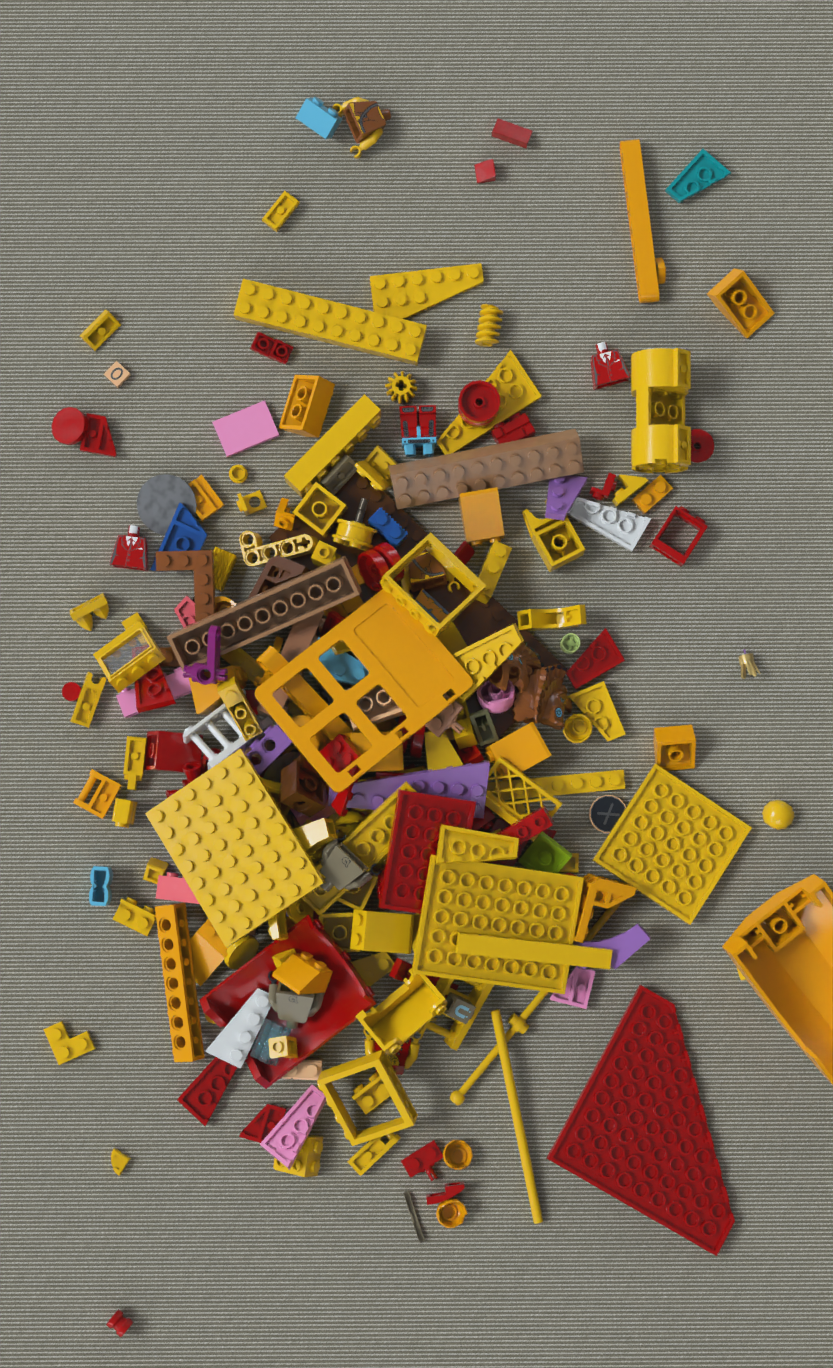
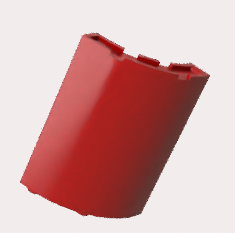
[199,914,377,1089]

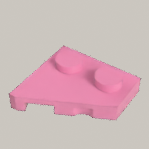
[550,966,595,1009]

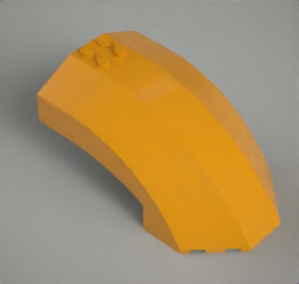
[722,874,833,1085]

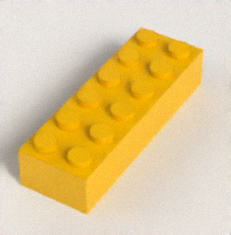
[284,394,381,498]

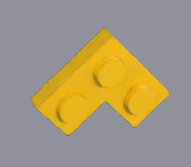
[43,1021,96,1065]

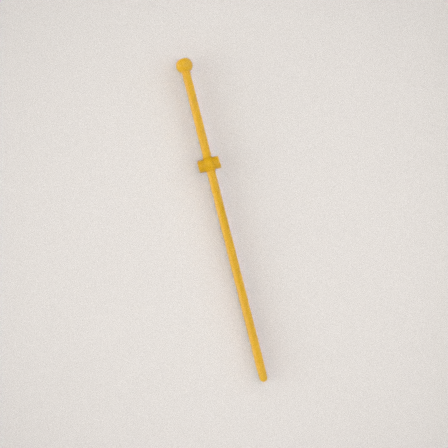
[450,901,623,1106]

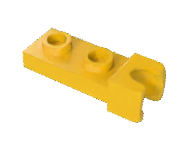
[70,672,106,728]

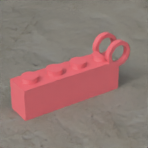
[156,872,199,904]

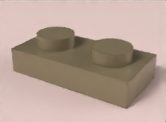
[320,454,357,495]

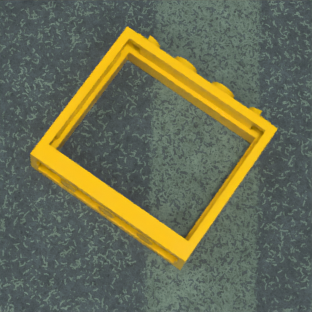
[380,532,487,637]
[317,1050,418,1146]

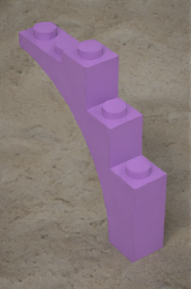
[573,923,651,970]

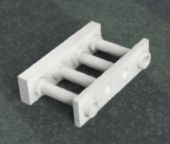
[183,689,273,770]

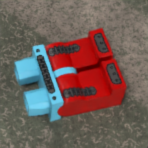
[399,405,436,457]

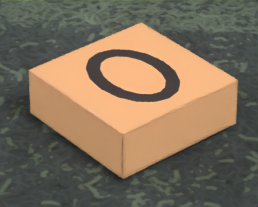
[104,361,131,388]

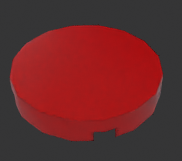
[51,407,88,445]

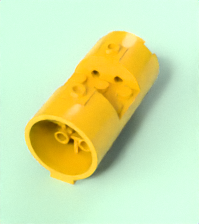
[631,348,691,474]

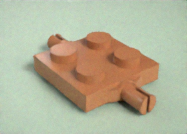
[425,693,465,737]

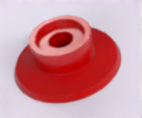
[691,429,714,463]

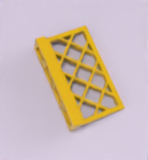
[485,756,563,842]

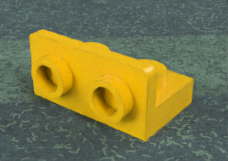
[112,897,156,936]
[352,1072,390,1114]

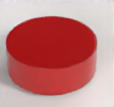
[62,682,81,702]

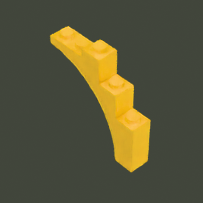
[268,818,338,941]

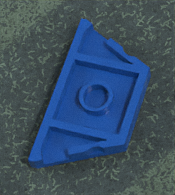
[150,502,208,571]

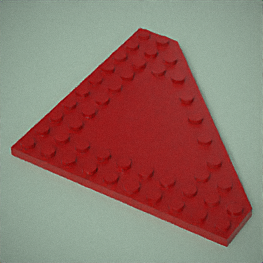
[546,985,735,1256]

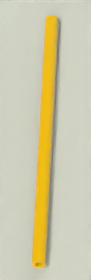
[490,1009,543,1224]

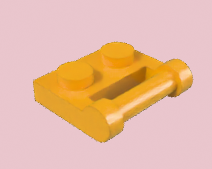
[73,769,122,819]

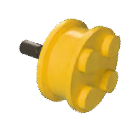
[332,498,378,551]

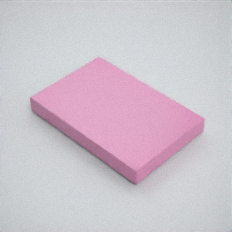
[212,400,279,458]

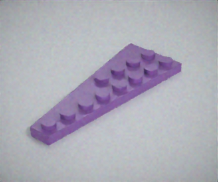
[328,761,490,818]

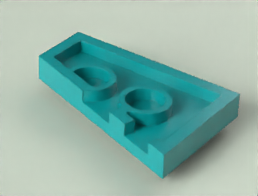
[665,149,731,203]

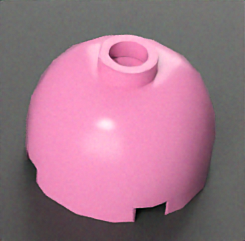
[477,680,515,714]

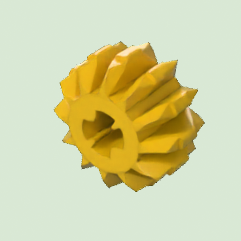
[385,371,417,404]

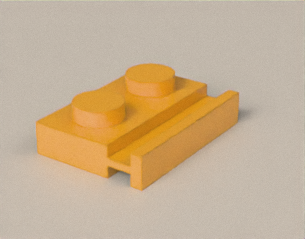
[188,474,225,522]

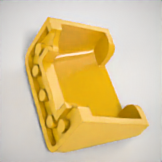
[355,968,447,1055]

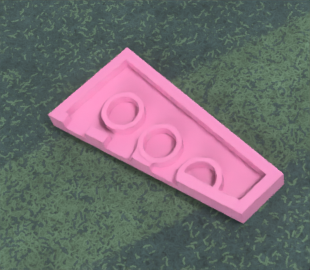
[260,1085,326,1170]

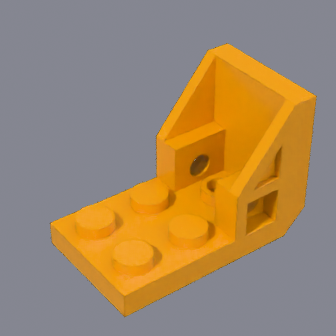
[574,873,636,943]

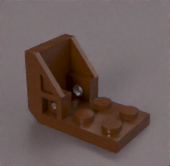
[248,555,311,599]

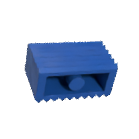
[368,508,408,549]

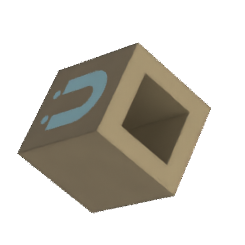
[444,992,476,1024]

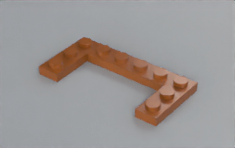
[156,550,216,667]

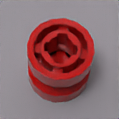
[106,1309,133,1337]

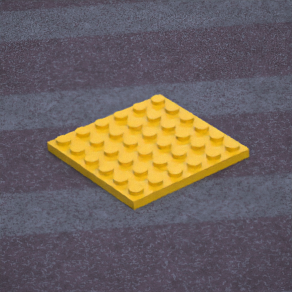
[592,764,752,925]

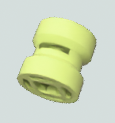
[560,633,580,654]

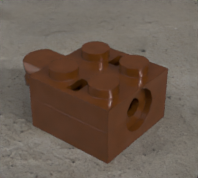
[280,754,326,817]

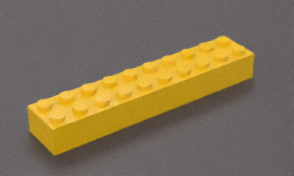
[233,279,427,366]

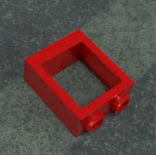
[649,506,708,567]

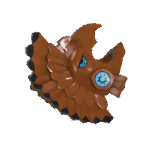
[482,629,544,693]
[513,664,572,730]

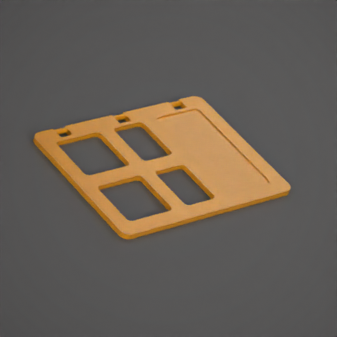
[255,589,473,793]

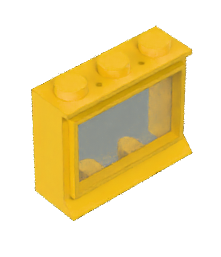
[93,621,166,693]

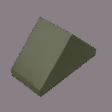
[469,708,499,746]

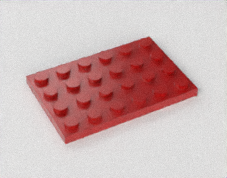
[379,789,476,914]

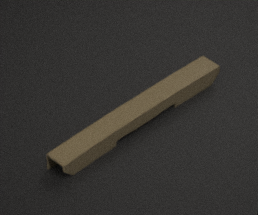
[404,1191,425,1243]

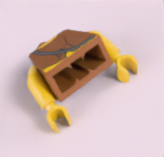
[332,97,391,159]
[401,549,460,598]

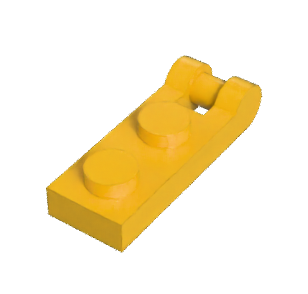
[347,1133,401,1176]

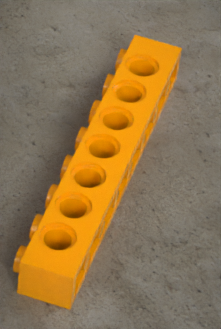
[155,902,205,1062]

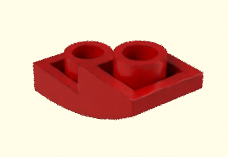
[250,331,294,364]

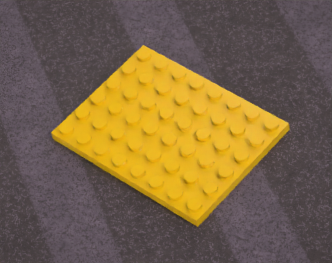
[145,749,325,947]
[411,854,584,994]

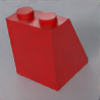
[144,731,205,773]

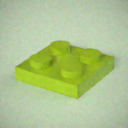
[518,831,573,873]

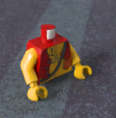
[363,1028,424,1075]

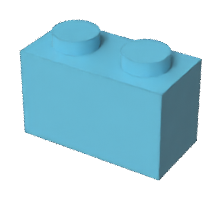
[296,97,342,139]

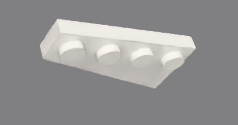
[568,497,651,552]
[205,988,271,1069]

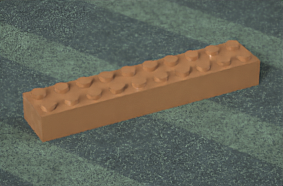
[388,429,584,510]
[167,556,362,672]

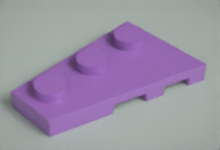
[545,475,588,521]

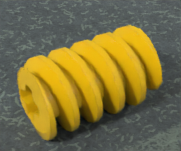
[475,304,503,347]

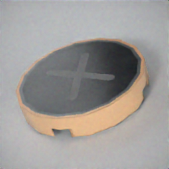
[589,795,626,833]

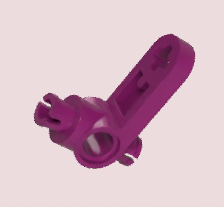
[183,625,228,685]

